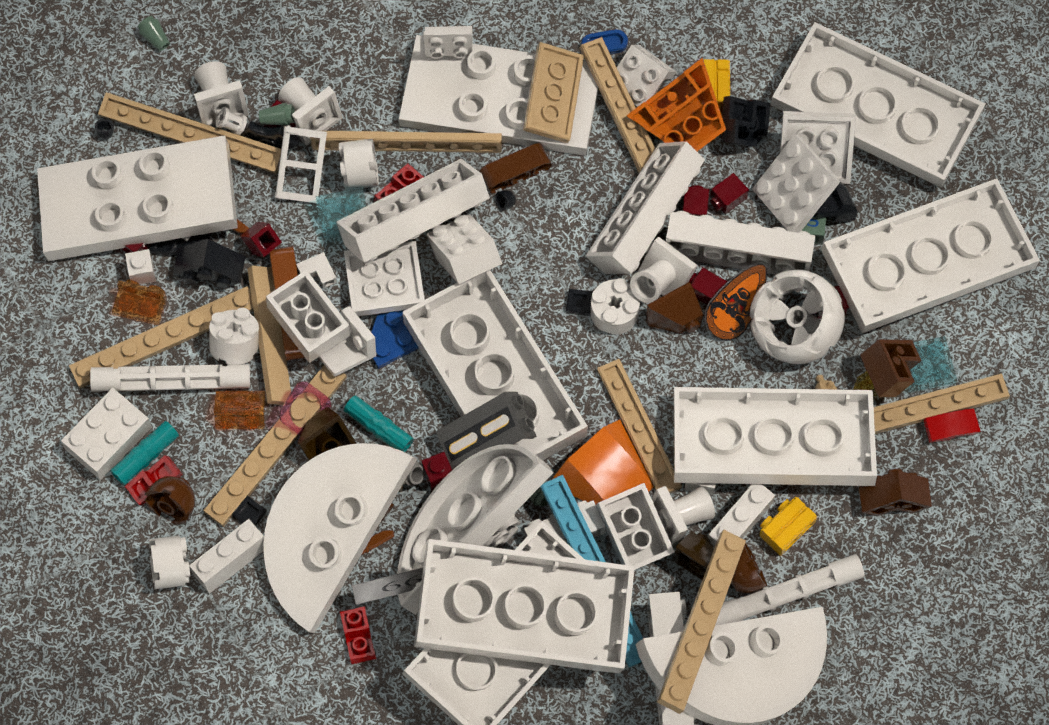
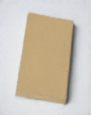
[523,42,584,143]

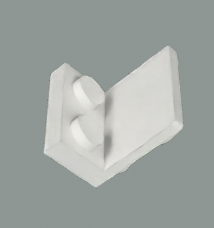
[423,26,473,59]
[617,45,677,107]
[319,306,376,376]

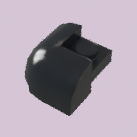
[719,96,770,147]
[814,182,858,222]

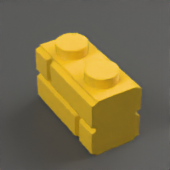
[703,59,730,112]
[759,496,817,556]

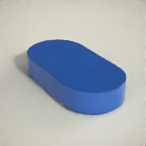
[581,29,628,55]

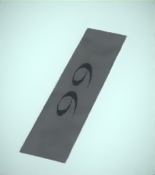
[351,568,423,605]

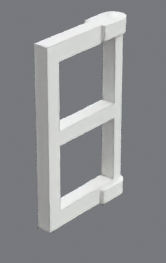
[275,125,327,203]

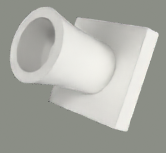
[194,61,249,126]
[278,77,343,146]
[630,237,697,303]
[652,486,715,549]

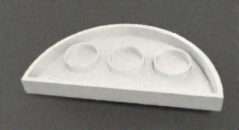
[263,443,417,633]
[397,444,553,615]
[635,607,827,725]

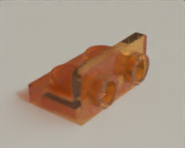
[112,280,167,325]
[214,391,266,429]

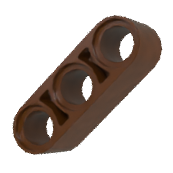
[480,143,552,194]

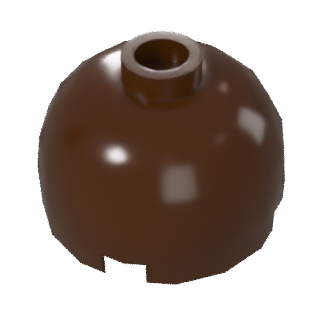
[145,476,196,525]
[730,543,767,594]

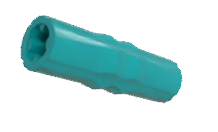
[343,395,414,452]
[110,421,179,486]

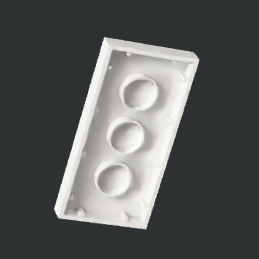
[771,22,986,188]
[399,35,598,156]
[37,136,238,261]
[821,178,1040,333]
[674,387,877,486]
[403,521,585,725]

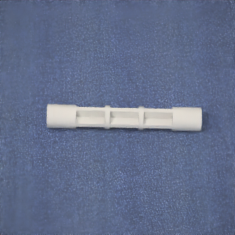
[90,364,250,392]
[715,554,865,626]

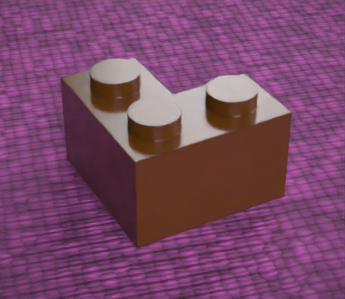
[860,339,922,397]
[859,469,932,516]

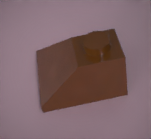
[645,282,703,334]

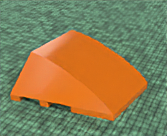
[626,58,726,152]
[552,420,654,505]

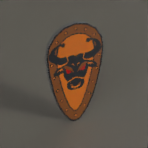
[704,263,767,340]

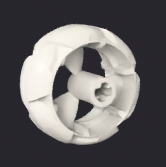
[750,270,845,364]

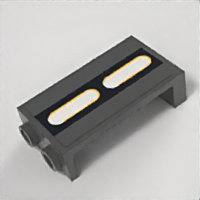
[436,392,537,470]

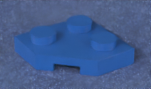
[371,310,419,369]

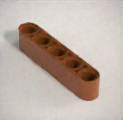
[270,246,305,361]

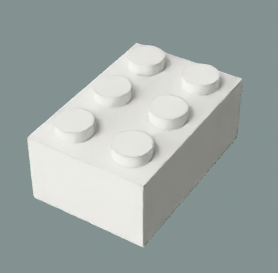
[427,214,502,284]
[266,270,350,363]
[61,388,152,480]
[596,483,675,570]

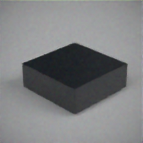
[566,289,593,316]
[232,496,267,526]

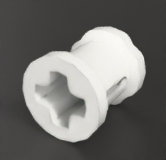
[216,107,247,135]

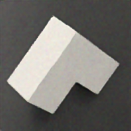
[296,252,337,288]

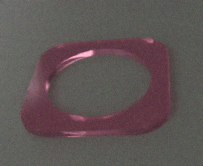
[279,381,331,436]

